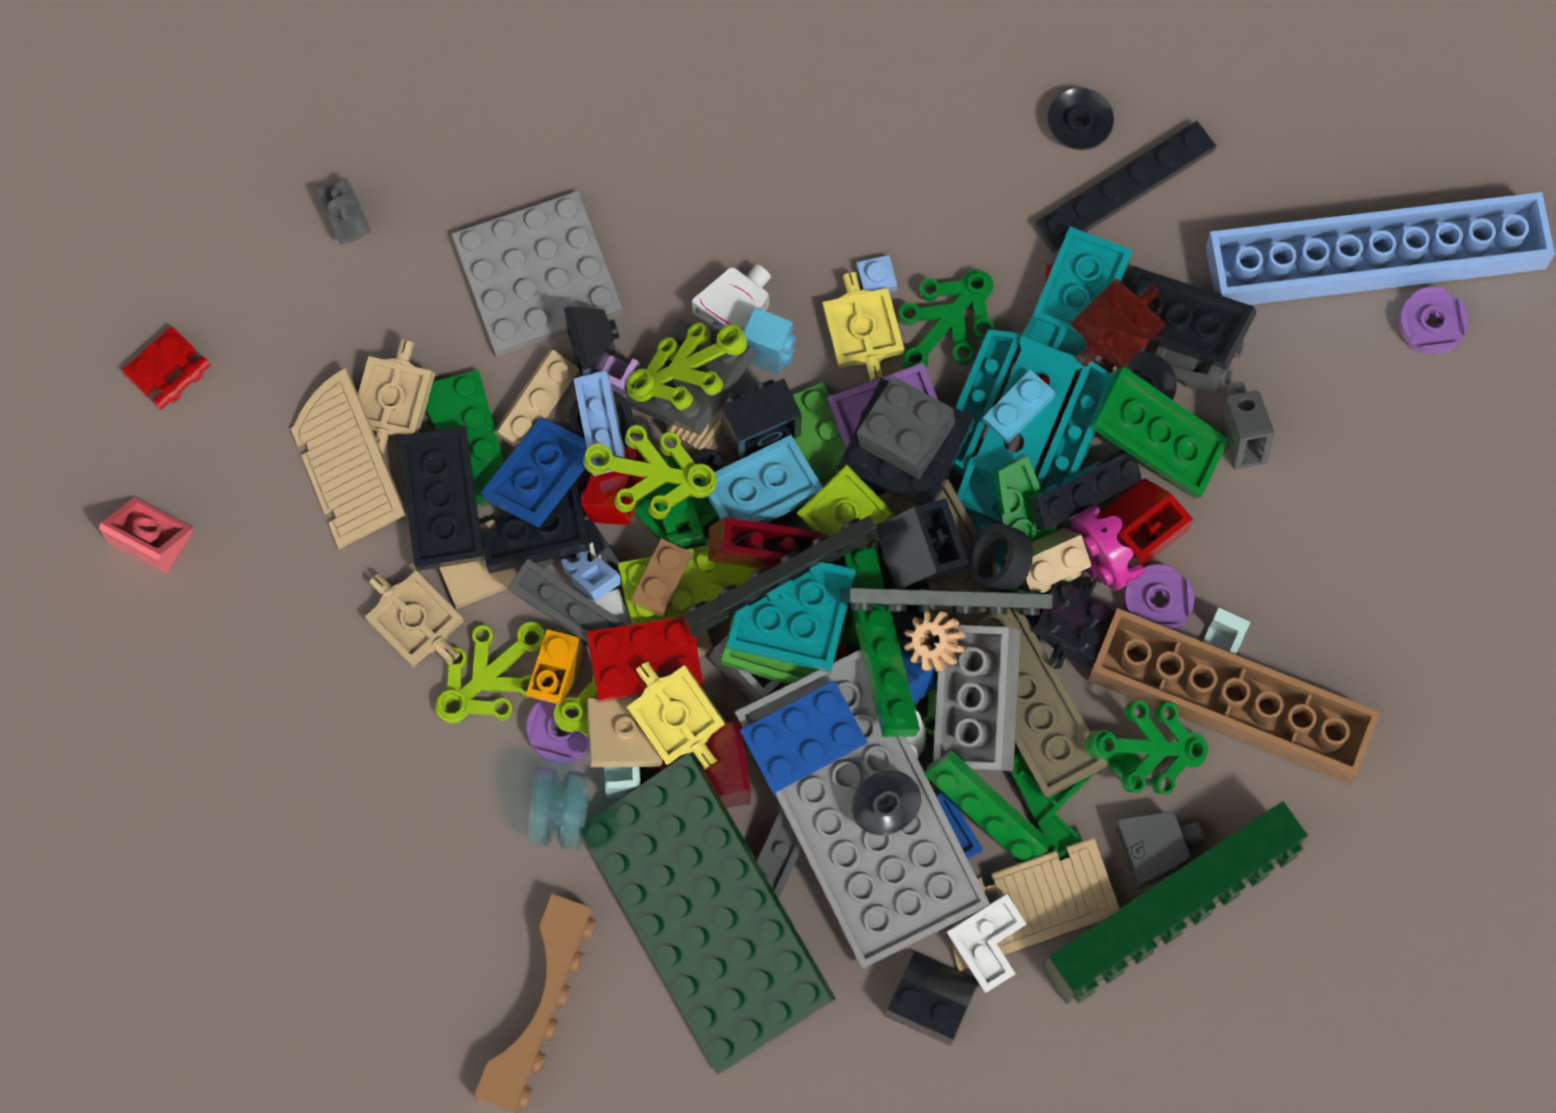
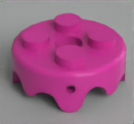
[1071,505,1146,591]

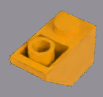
[526,629,585,705]

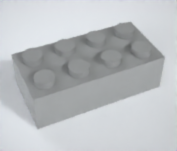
[933,625,1021,771]

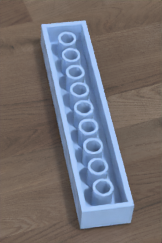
[1205,192,1555,305]

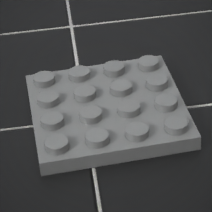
[452,191,623,357]

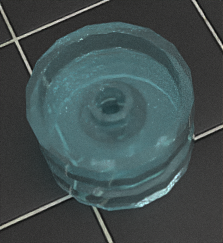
[529,767,588,850]

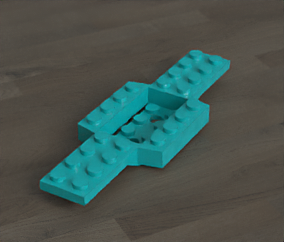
[919,227,1133,591]

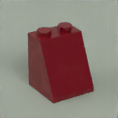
[653,720,751,808]

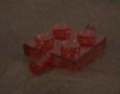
[1070,278,1166,368]

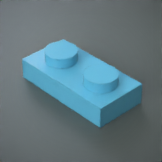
[983,370,1055,444]

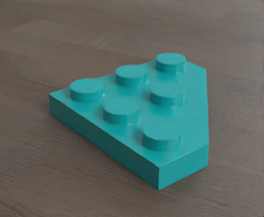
[727,562,856,672]

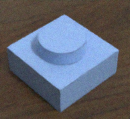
[856,255,897,292]

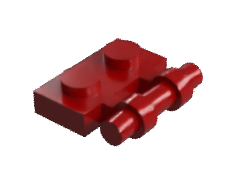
[121,326,211,411]

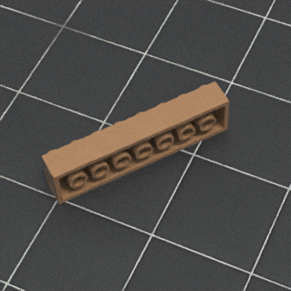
[1088,608,1381,785]

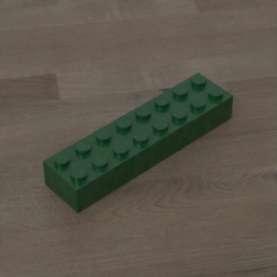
[1042,801,1308,1004]

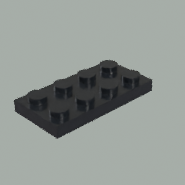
[1105,267,1257,370]
[398,426,485,571]

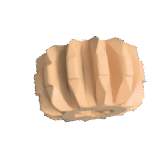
[904,611,966,671]

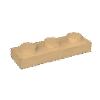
[494,349,580,449]

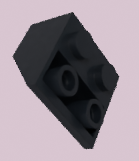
[875,498,969,590]

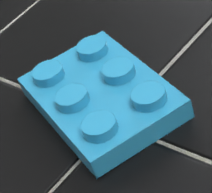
[700,435,823,523]

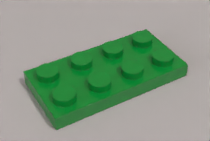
[1089,367,1229,498]

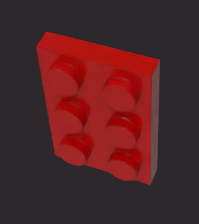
[587,617,704,703]

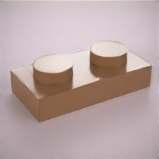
[631,539,693,617]

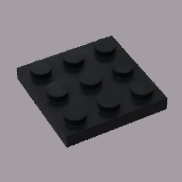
[837,378,975,506]

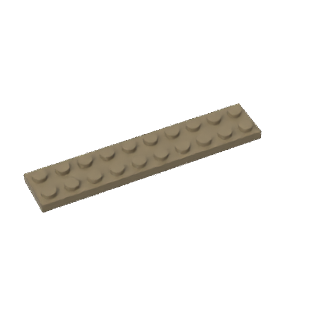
[879,479,1108,799]

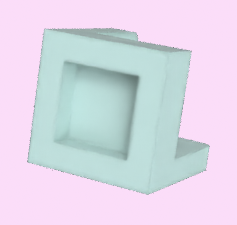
[1203,608,1251,655]
[604,767,641,798]

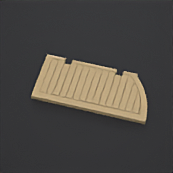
[290,368,407,549]
[953,837,1120,971]

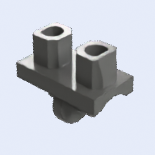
[316,177,371,245]

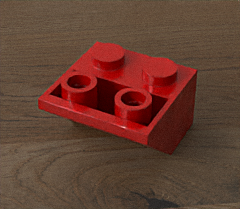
[1096,478,1193,567]

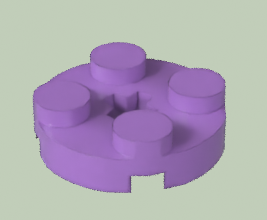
[1399,287,1468,355]
[1124,564,1194,631]
[526,693,589,764]

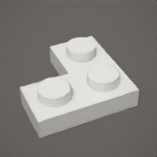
[947,894,1026,993]

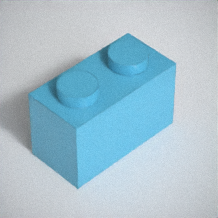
[744,307,796,375]

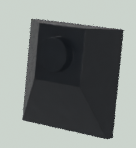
[564,307,619,377]

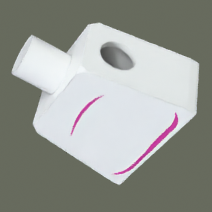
[692,264,771,333]

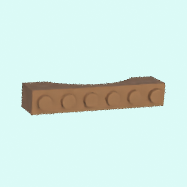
[474,894,597,1113]

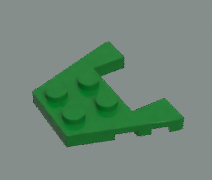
[1008,741,1142,861]

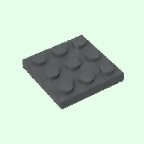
[625,320,757,435]

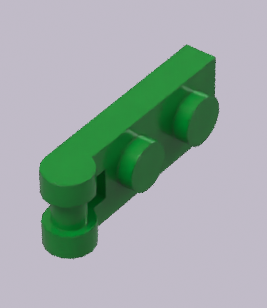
[653,456,706,548]

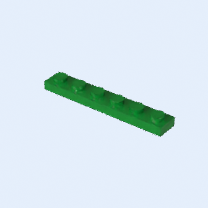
[839,549,920,737]

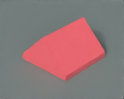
[99,497,193,574]

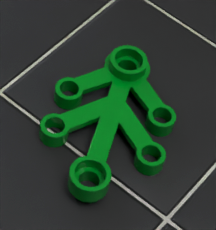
[899,269,994,370]
[1085,700,1208,794]

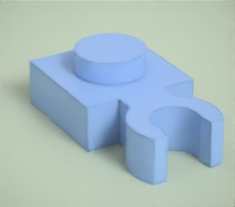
[561,552,621,602]

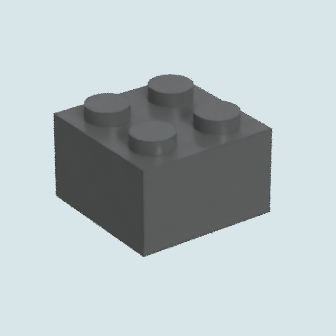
[857,376,955,479]

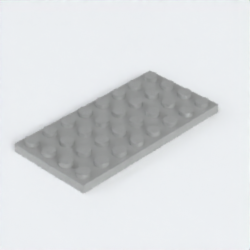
[735,650,990,969]

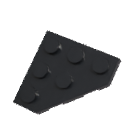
[482,479,590,574]

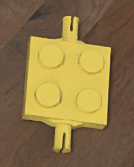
[822,272,904,382]
[627,662,726,769]

